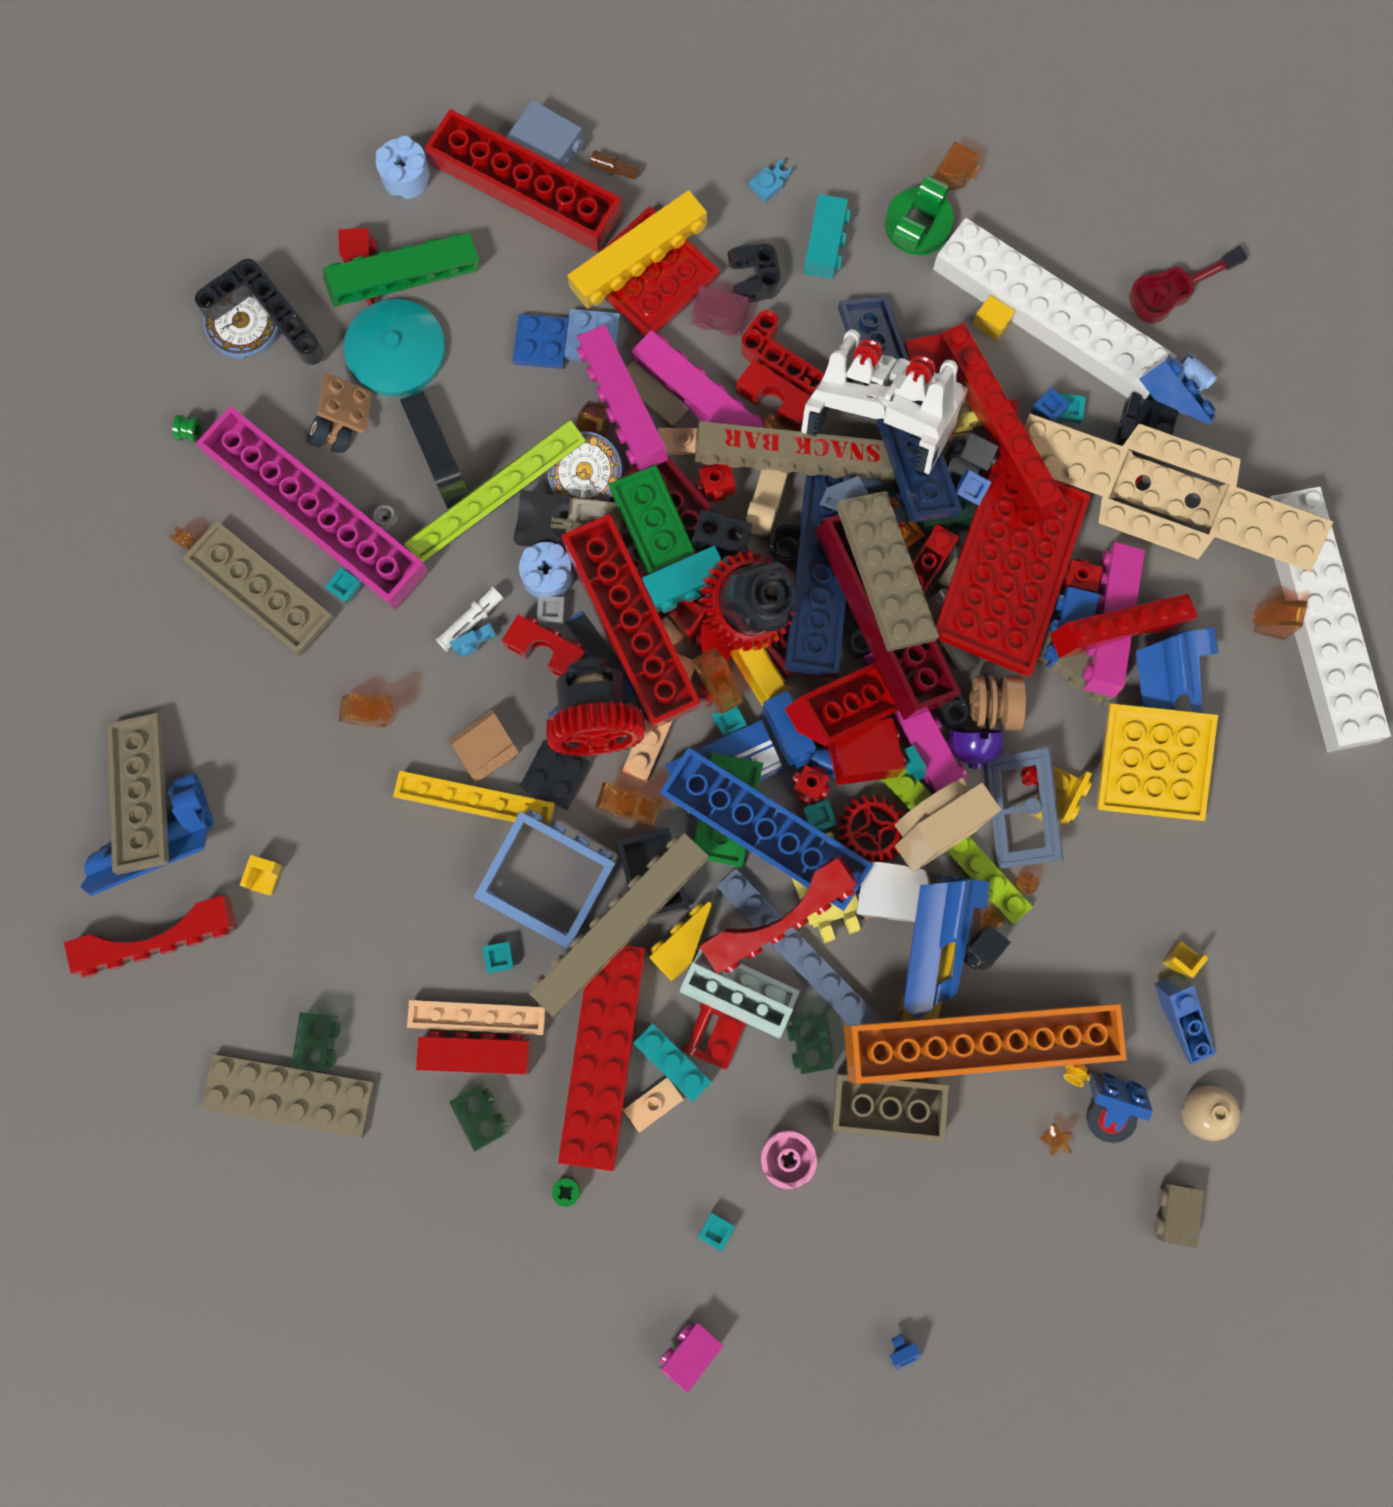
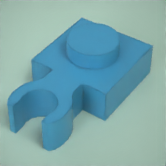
[749,160,792,203]
[450,623,496,657]

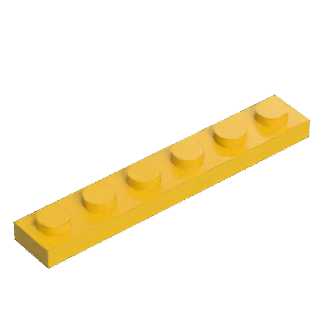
[393,771,555,826]

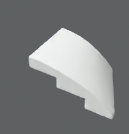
[857,861,930,922]

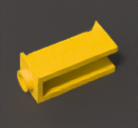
[730,647,794,706]

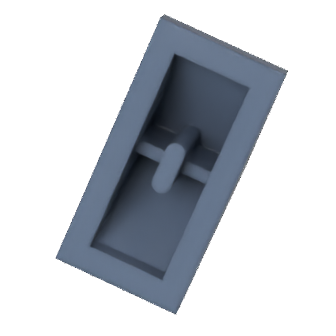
[820,476,869,511]

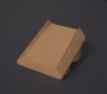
[449,709,519,783]

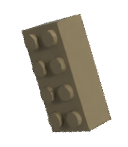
[830,1074,949,1143]

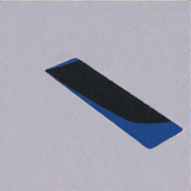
[566,612,623,672]

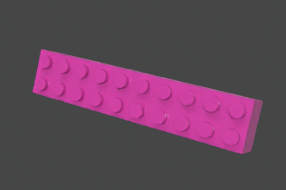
[196,406,428,610]

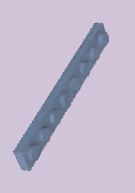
[716,868,884,1025]

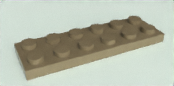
[836,491,939,652]
[182,520,334,656]
[107,713,169,875]
[200,1054,375,1138]

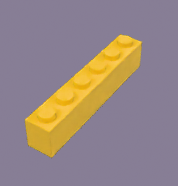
[567,190,707,309]

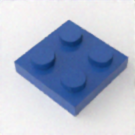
[513,314,569,369]

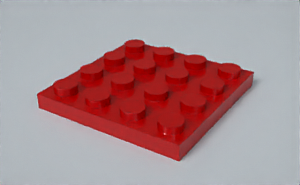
[597,206,720,336]

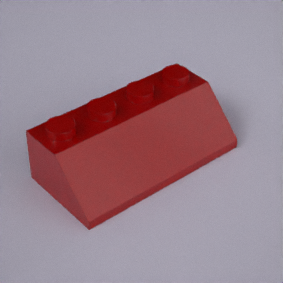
[785,662,899,746]

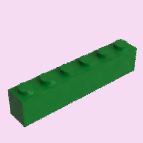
[323,233,479,307]

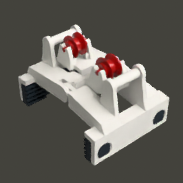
[802,329,968,474]

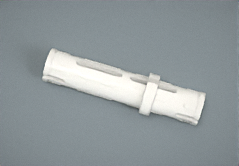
[435,587,504,652]

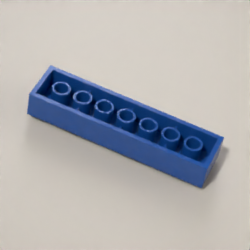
[659,747,873,911]

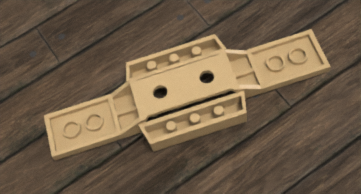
[1024,414,1333,571]

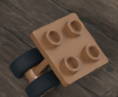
[308,373,372,453]

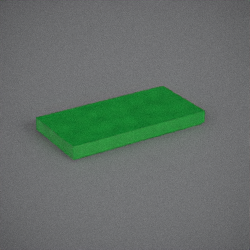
[608,465,696,575]
[693,752,763,868]

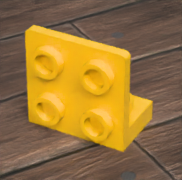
[1030,766,1092,826]

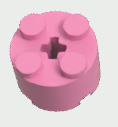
[760,1130,817,1189]

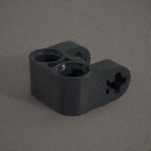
[727,244,781,303]

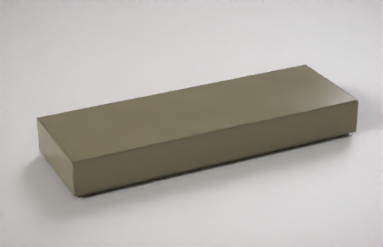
[626,361,690,428]

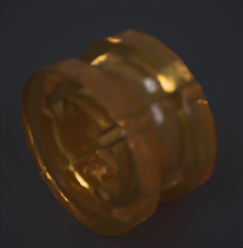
[169,526,196,550]

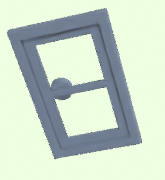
[986,748,1064,869]

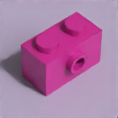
[659,1323,724,1393]

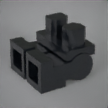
[1114,392,1178,452]

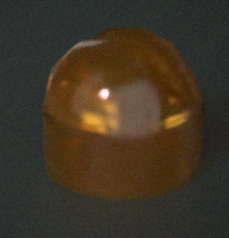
[1015,872,1039,895]
[981,908,1005,930]

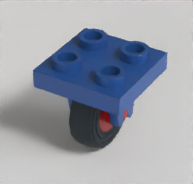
[1086,1071,1153,1143]

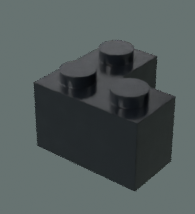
[944,433,999,496]

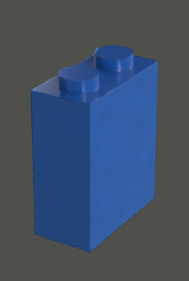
[762,691,816,769]

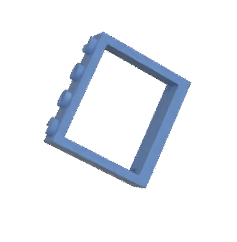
[474,809,617,949]

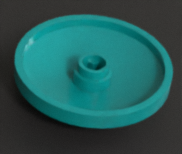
[344,299,446,397]

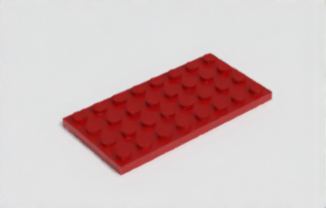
[935,456,1091,677]

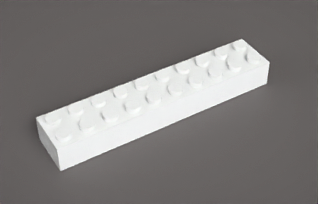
[933,218,1177,400]
[1269,487,1391,753]

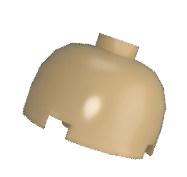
[1181,1085,1241,1142]

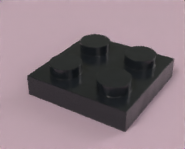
[520,740,591,811]

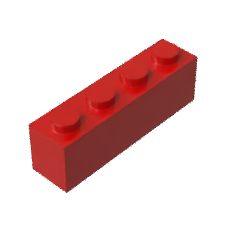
[416,1031,531,1075]

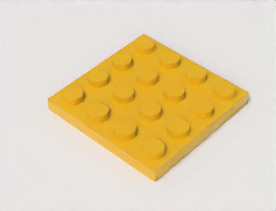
[1096,703,1218,821]

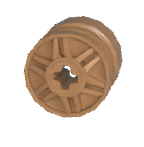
[969,675,1026,731]

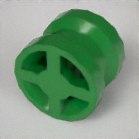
[172,415,202,443]
[552,1177,581,1207]

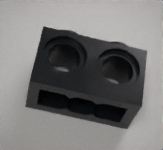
[692,509,752,557]
[964,924,1011,971]

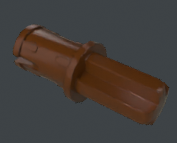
[590,150,639,179]

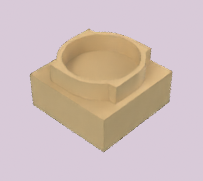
[895,777,1001,873]

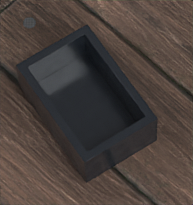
[616,827,689,919]

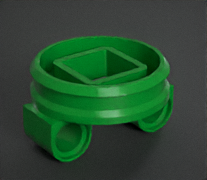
[885,175,954,255]

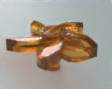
[1040,1123,1072,1156]

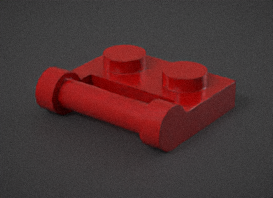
[681,1003,745,1070]

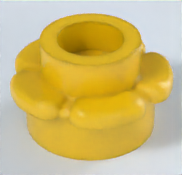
[1063,1064,1091,1087]

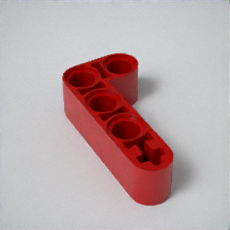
[741,310,825,394]

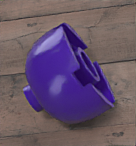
[950,728,1004,769]

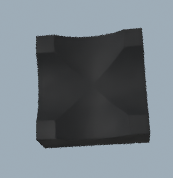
[513,490,573,551]

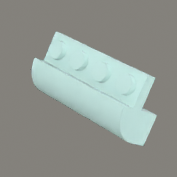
[679,949,800,1039]

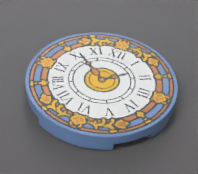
[203,287,279,359]
[548,432,624,502]

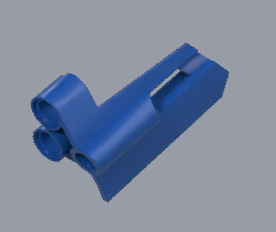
[1136,627,1219,713]
[80,772,214,896]
[903,875,990,1019]

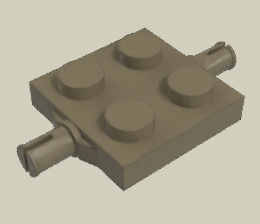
[551,498,629,538]

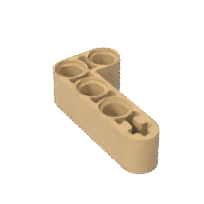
[746,469,788,538]

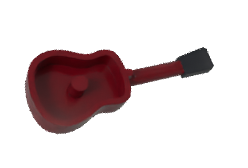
[1129,246,1247,324]

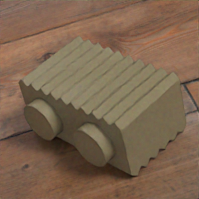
[1154,1183,1204,1248]

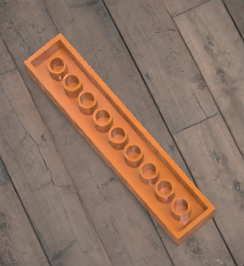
[844,1004,1127,1084]

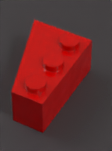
[639,566,707,644]

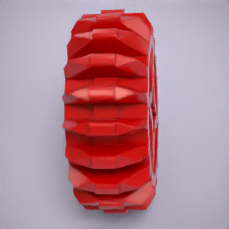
[836,794,904,863]

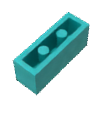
[804,194,851,279]
[642,546,722,613]
[633,1023,712,1102]

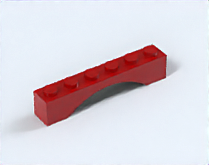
[1050,593,1198,659]
[699,854,858,974]
[63,895,237,978]

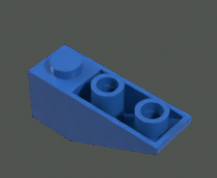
[1139,354,1216,425]
[1044,587,1099,669]
[1154,973,1215,1065]

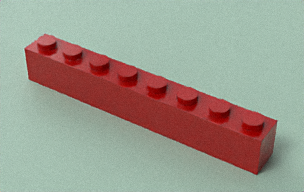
[937,323,1064,519]

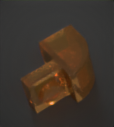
[338,693,393,728]
[595,782,662,826]

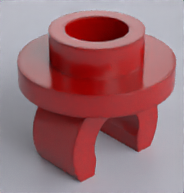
[1020,765,1039,787]

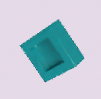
[1057,393,1086,424]
[325,567,363,604]
[712,703,747,737]
[904,745,926,781]
[802,800,837,831]
[482,942,515,974]
[697,1212,735,1252]

